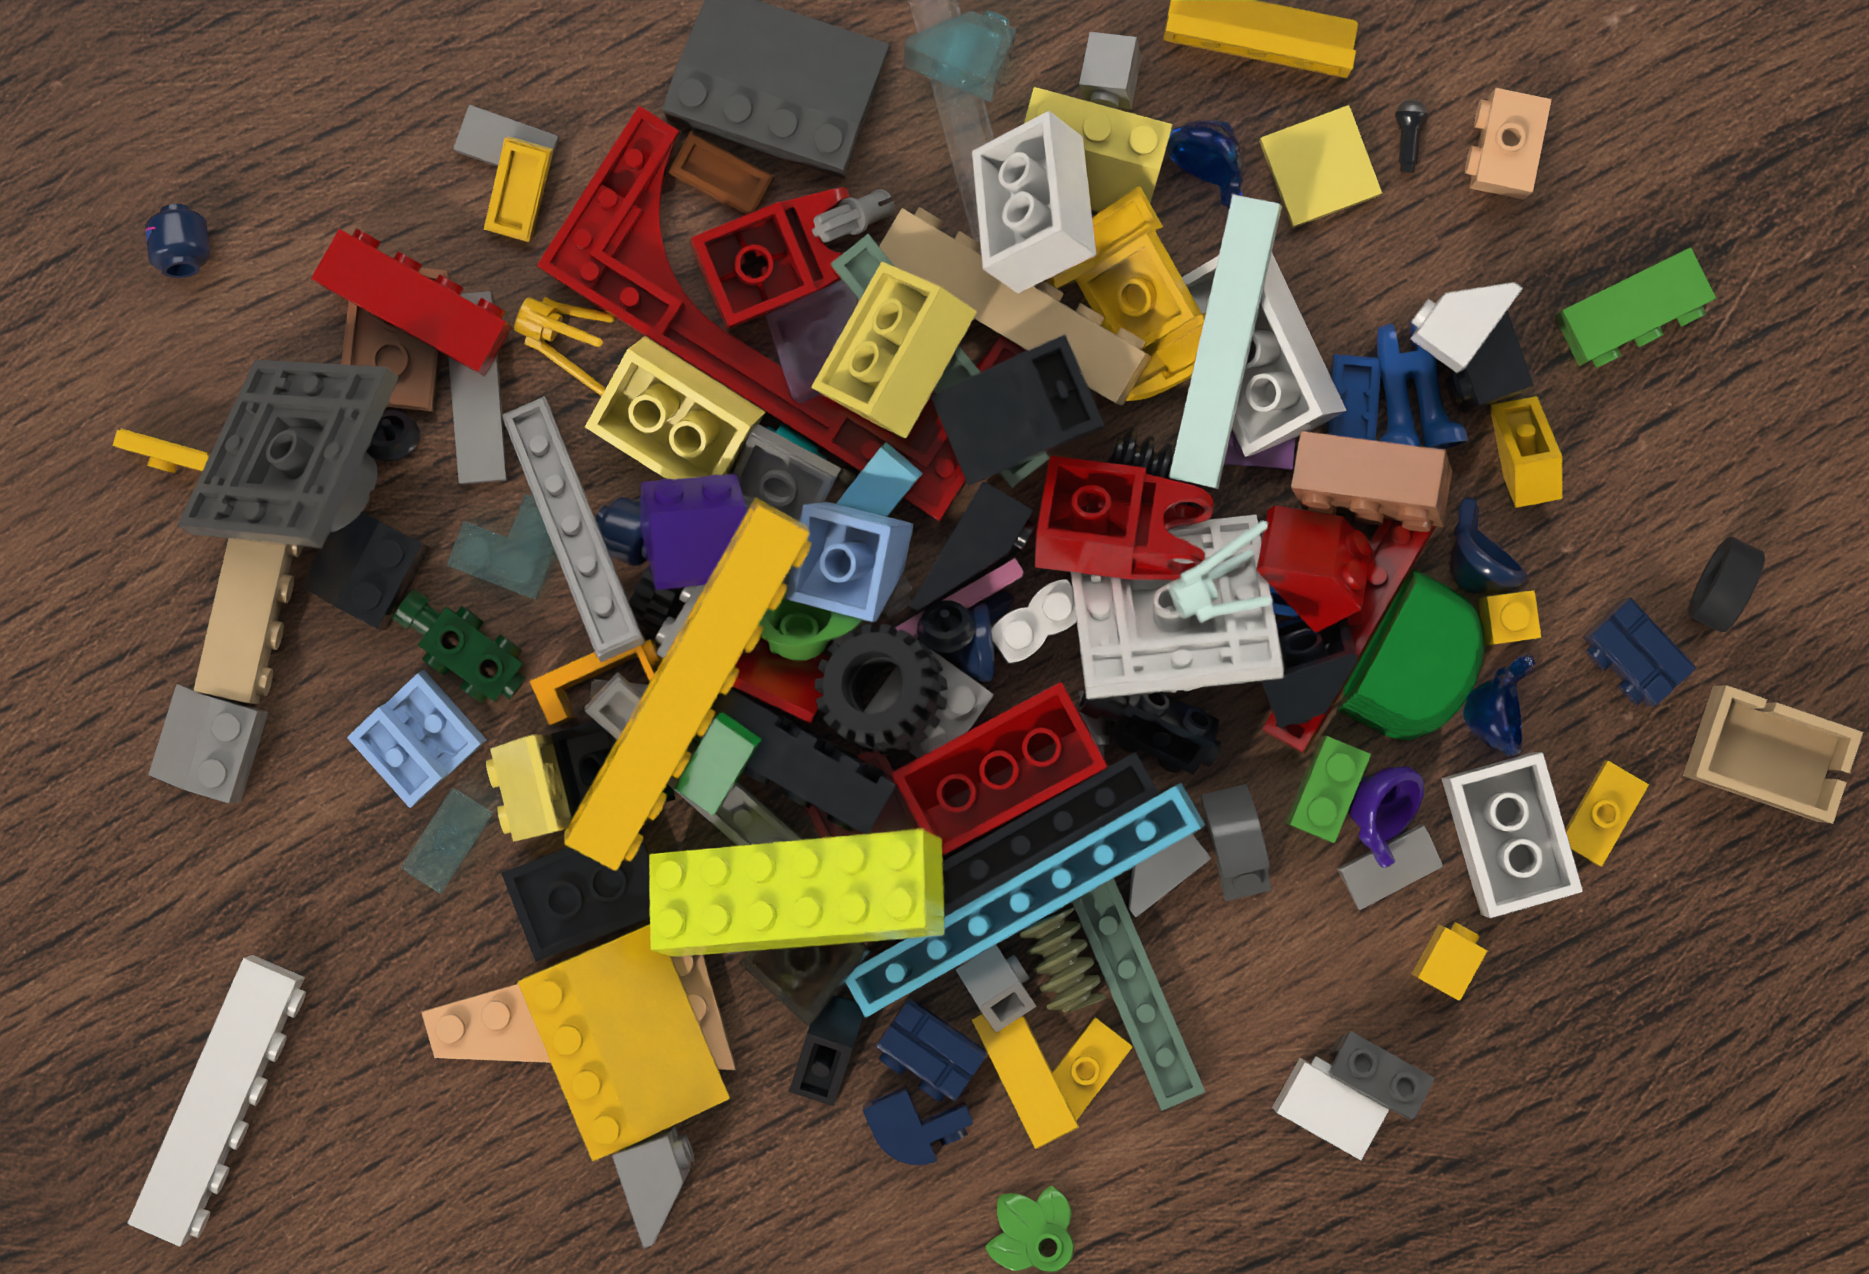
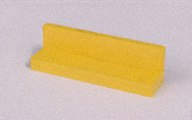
[1163,0,1358,78]

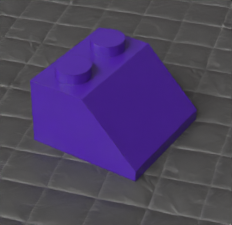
[640,474,746,590]

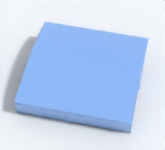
[347,670,487,808]

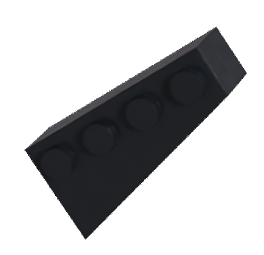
[696,687,896,834]

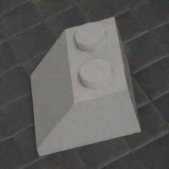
[148,684,269,803]
[612,1125,695,1248]

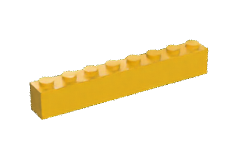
[564,497,812,871]

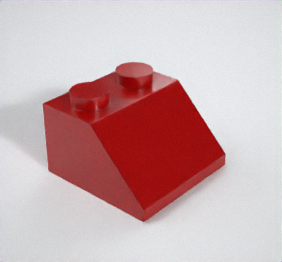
[1256,505,1372,633]
[732,636,830,723]

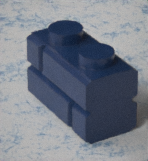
[1582,597,1696,707]
[876,997,987,1102]

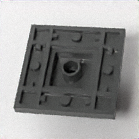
[178,360,399,548]

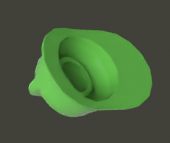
[758,590,863,661]

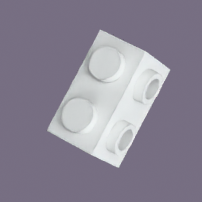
[1272,1056,1389,1160]

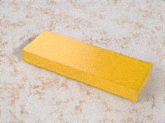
[972,1014,1080,1149]

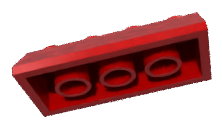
[891,682,1109,857]

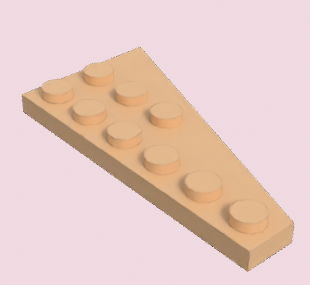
[422,955,736,1070]

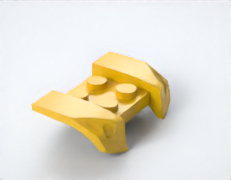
[1047,186,1206,401]

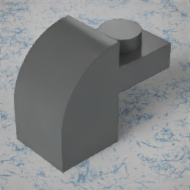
[1200,784,1271,902]

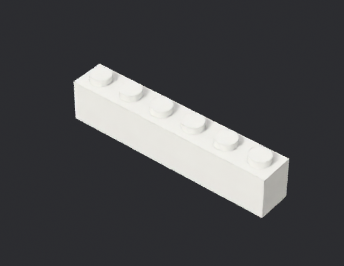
[127,955,306,1247]

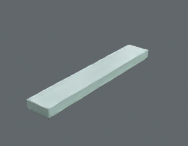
[1169,195,1282,489]

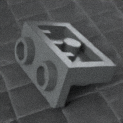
[1329,1031,1435,1120]

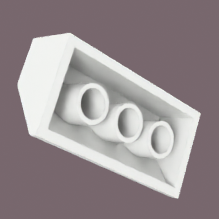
[1182,253,1347,457]

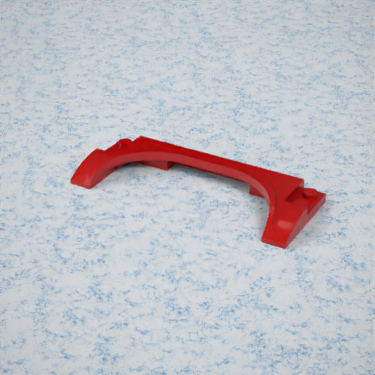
[536,106,1027,522]

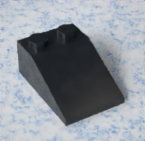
[910,481,1036,614]

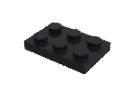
[501,830,650,962]

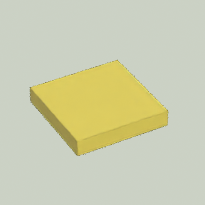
[1259,105,1382,228]

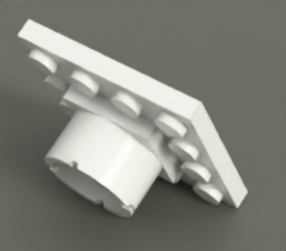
[1070,515,1283,699]

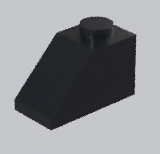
[789,992,864,1106]

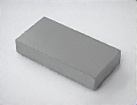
[453,105,560,168]

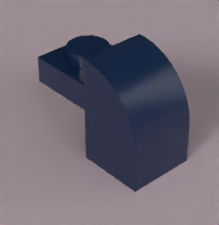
[862,1085,973,1165]

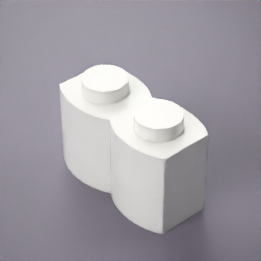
[991,579,1077,664]

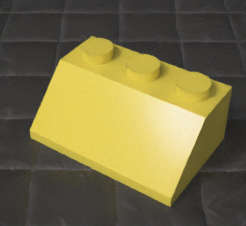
[1024,87,1172,212]
[811,262,977,439]

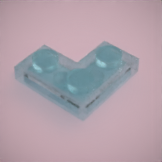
[447,494,556,600]

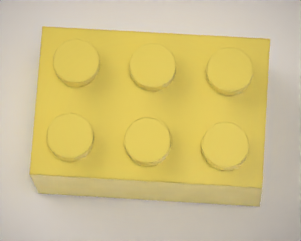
[585,335,766,479]

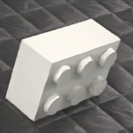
[972,111,1096,293]
[1441,752,1583,918]

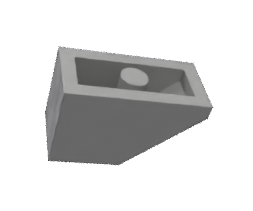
[1127,833,1212,917]

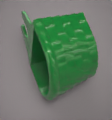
[1337,569,1485,741]

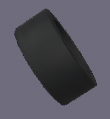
[1688,536,1765,632]

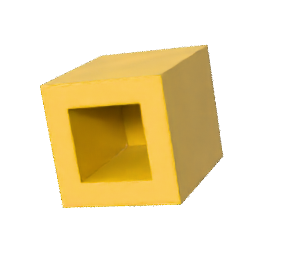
[1478,590,1541,646]
[1411,922,1487,1001]

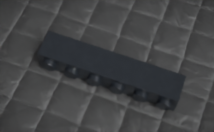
[942,752,1159,917]

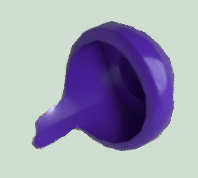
[1348,766,1424,868]

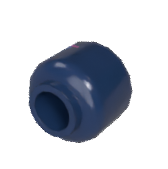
[145,204,210,278]
[595,497,648,566]

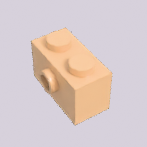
[1465,88,1552,200]

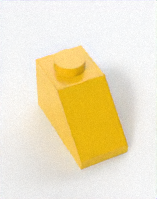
[1491,396,1562,508]

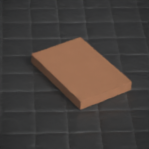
[341,268,450,413]

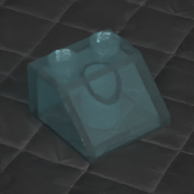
[904,10,1016,103]

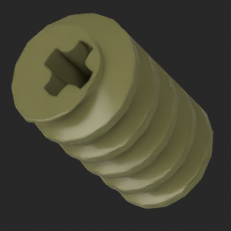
[1020,907,1106,1013]

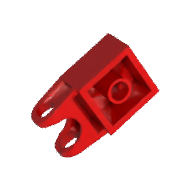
[690,187,850,330]
[1035,456,1214,580]

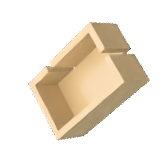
[1683,685,1863,823]

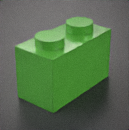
[1284,736,1371,843]

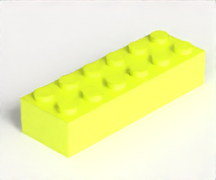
[649,829,945,957]

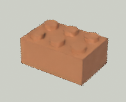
[1291,431,1453,532]

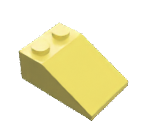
[486,735,572,842]

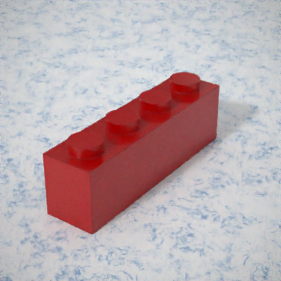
[311,228,512,377]

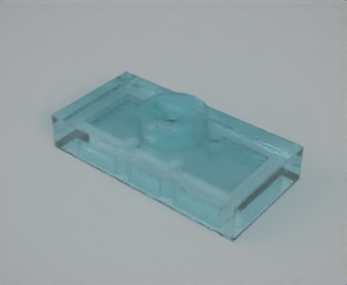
[400,788,494,894]

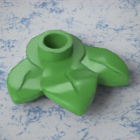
[986,1185,1074,1272]

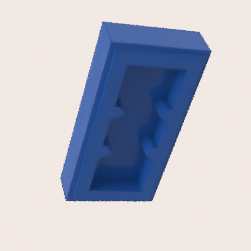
[1327,354,1381,441]

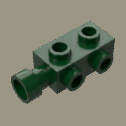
[392,589,527,704]

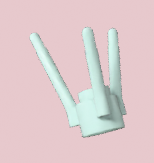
[1168,521,1273,623]

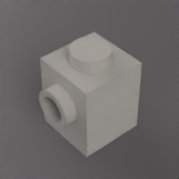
[1079,32,1142,109]
[956,944,1036,1033]

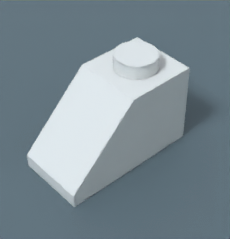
[1410,283,1522,373]

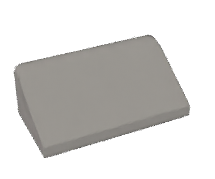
[1337,824,1443,911]

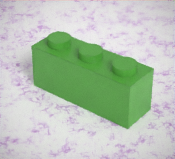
[1554,247,1716,368]

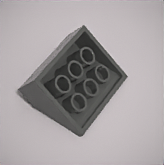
[662,0,890,179]

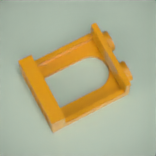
[530,635,663,726]

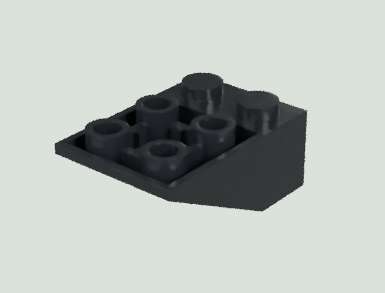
[931,334,1104,486]

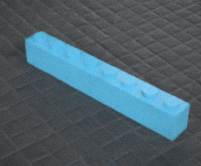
[842,783,1205,1018]

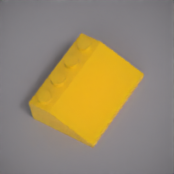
[517,924,730,1161]

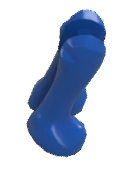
[1377,320,1468,450]

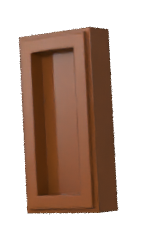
[668,131,774,215]

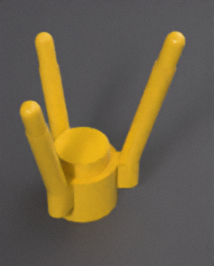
[514,297,615,396]

